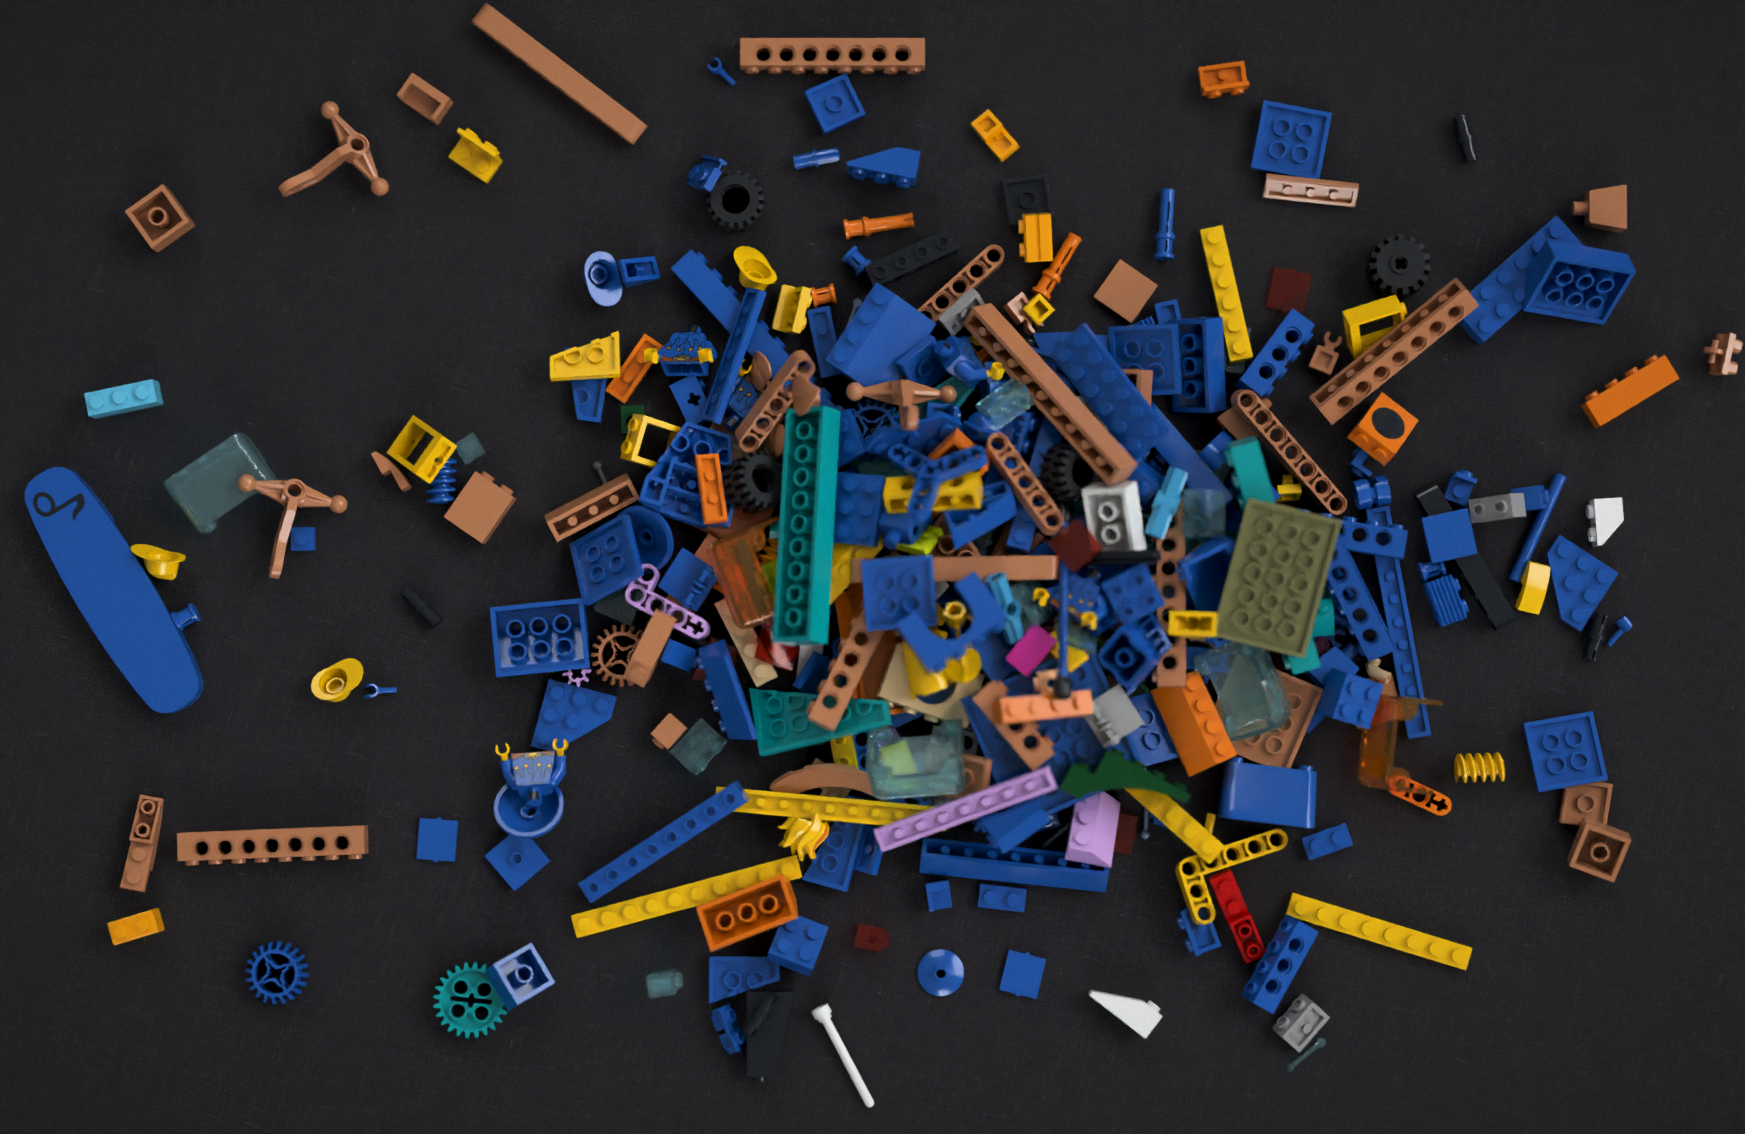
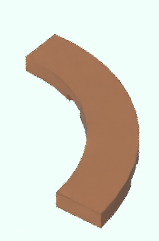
[769,763,899,802]

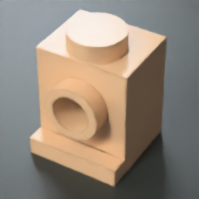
[1033,668,1059,695]

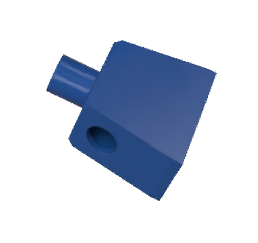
[879,506,933,550]
[1303,643,1359,689]

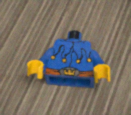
[644,325,718,376]
[934,335,1005,389]
[723,359,794,432]
[1033,568,1107,630]
[495,738,569,806]

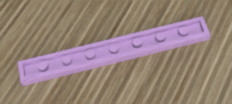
[873,765,1057,852]

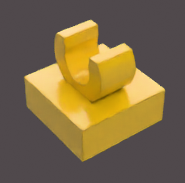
[1276,475,1302,502]

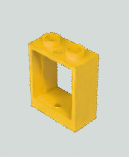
[1342,294,1407,360]
[620,413,681,469]
[386,415,457,484]

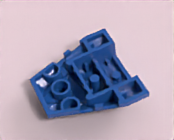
[638,421,735,529]

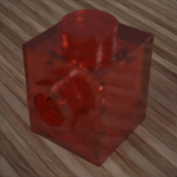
[854,922,890,953]

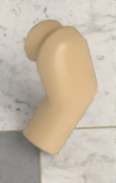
[1365,658,1391,684]

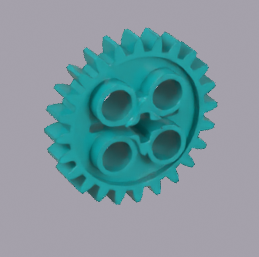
[433,962,507,1038]

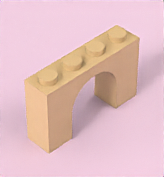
[876,643,985,731]

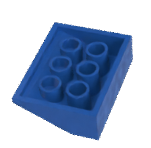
[1522,239,1636,325]
[825,282,937,387]
[490,598,590,677]

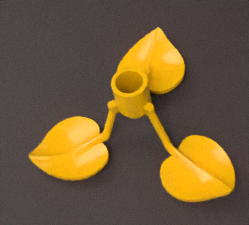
[927,602,981,684]

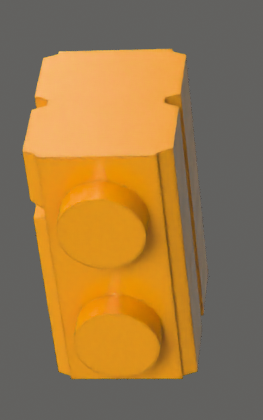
[1018,213,1053,262]
[108,908,165,945]

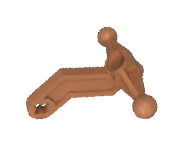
[278,101,389,197]
[846,380,957,431]
[237,474,347,579]

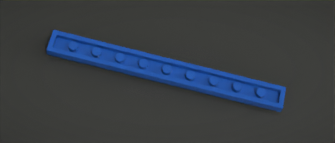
[1365,506,1431,739]

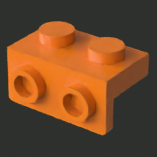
[1198,61,1249,98]

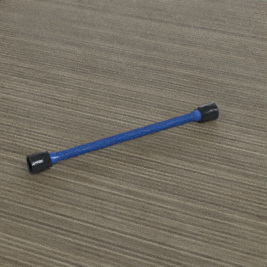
[1053,502,1074,700]

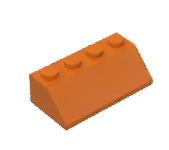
[1150,669,1237,777]
[696,874,798,952]

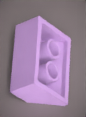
[1064,791,1121,868]

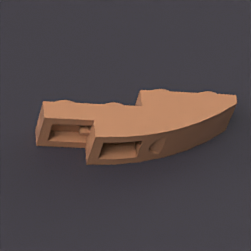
[120,795,164,893]

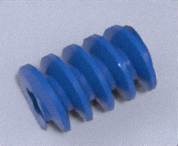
[425,457,457,504]

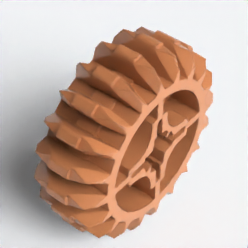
[591,624,643,687]

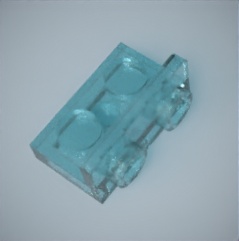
[975,379,1034,429]
[670,718,727,775]

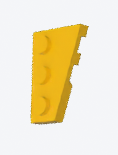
[550,331,621,381]

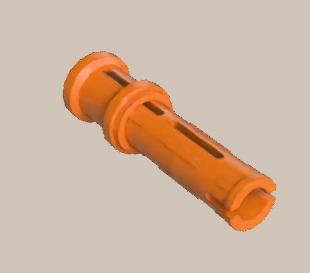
[843,212,914,240]
[1031,232,1082,300]

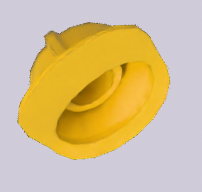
[733,246,777,291]
[130,544,186,580]
[311,658,364,702]

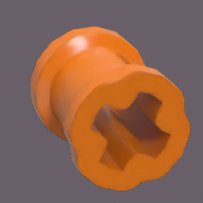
[811,283,837,308]

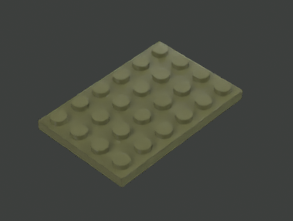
[1216,497,1342,658]

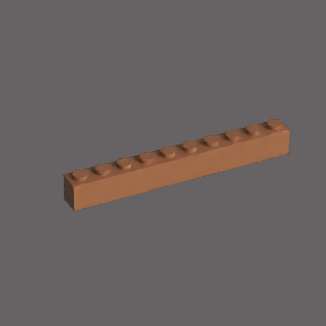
[963,303,1138,486]

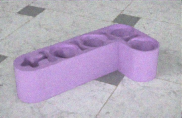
[625,564,710,640]

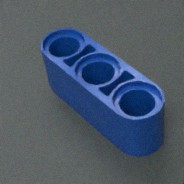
[1198,429,1236,472]

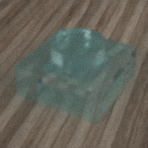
[455,433,486,465]

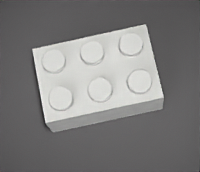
[1082,481,1147,551]

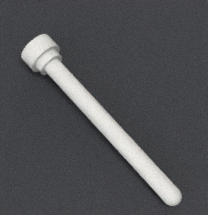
[811,1003,874,1107]

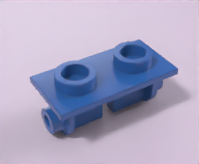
[710,1003,747,1054]

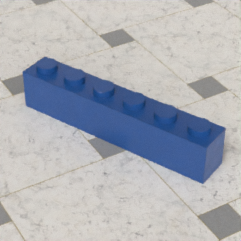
[1151,400,1236,522]

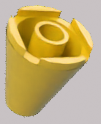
[902,641,955,700]

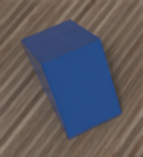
[618,256,660,288]

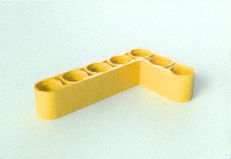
[1175,829,1288,925]

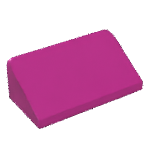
[1005,623,1057,677]

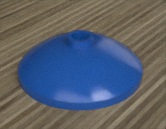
[616,505,674,574]
[494,783,564,839]

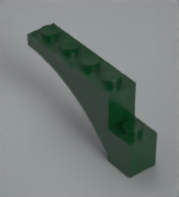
[1057,747,1191,803]

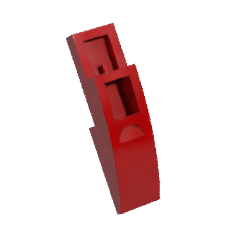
[1208,868,1266,964]

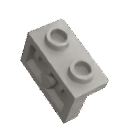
[938,287,985,336]
[1272,994,1330,1053]

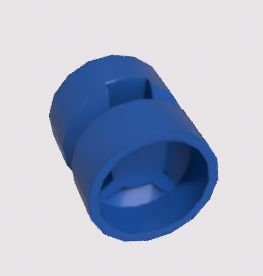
[1352,475,1391,510]

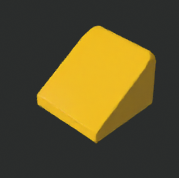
[1023,293,1055,326]

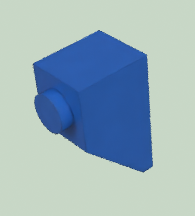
[661,639,699,672]

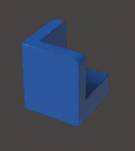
[925,879,952,912]

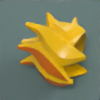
[778,812,829,861]

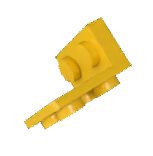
[448,127,503,184]

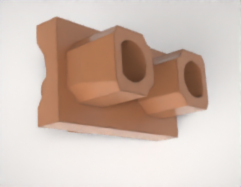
[1703,333,1743,376]

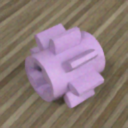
[562,668,591,687]

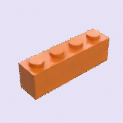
[1581,354,1680,429]
[991,690,1093,726]

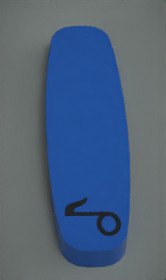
[25,467,204,713]

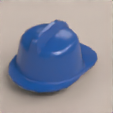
[583,251,623,307]
[963,408,1013,450]

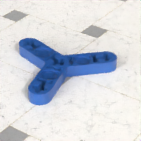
[887,444,988,522]

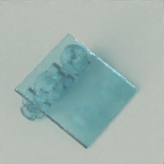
[1182,488,1226,538]
[1010,579,1058,629]

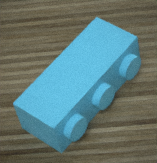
[84,379,163,419]

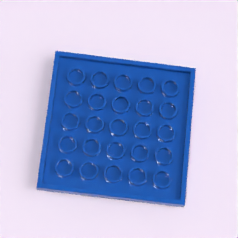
[960,642,1145,816]

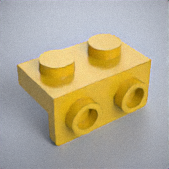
[771,284,812,335]
[830,735,859,770]

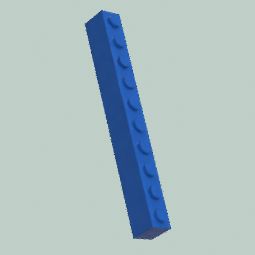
[671,249,845,413]

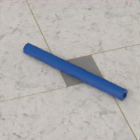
[1509,473,1567,583]

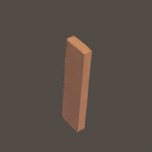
[1263,174,1359,207]

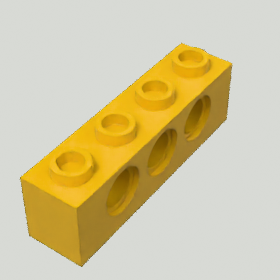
[883,471,983,514]

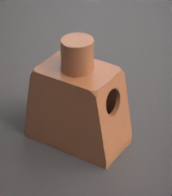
[1571,185,1627,232]
[1215,396,1272,440]

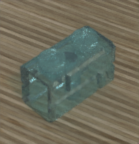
[646,968,684,999]

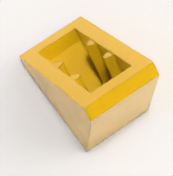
[1168,611,1218,639]

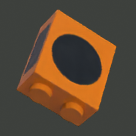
[1347,392,1419,466]

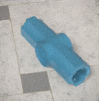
[1145,466,1188,540]
[985,572,1025,644]

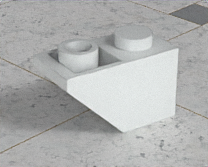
[1586,497,1624,547]

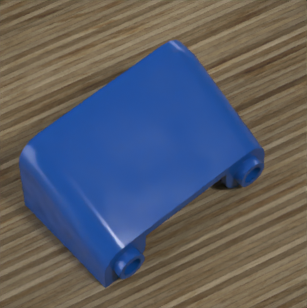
[1175,533,1235,648]
[1217,757,1317,828]

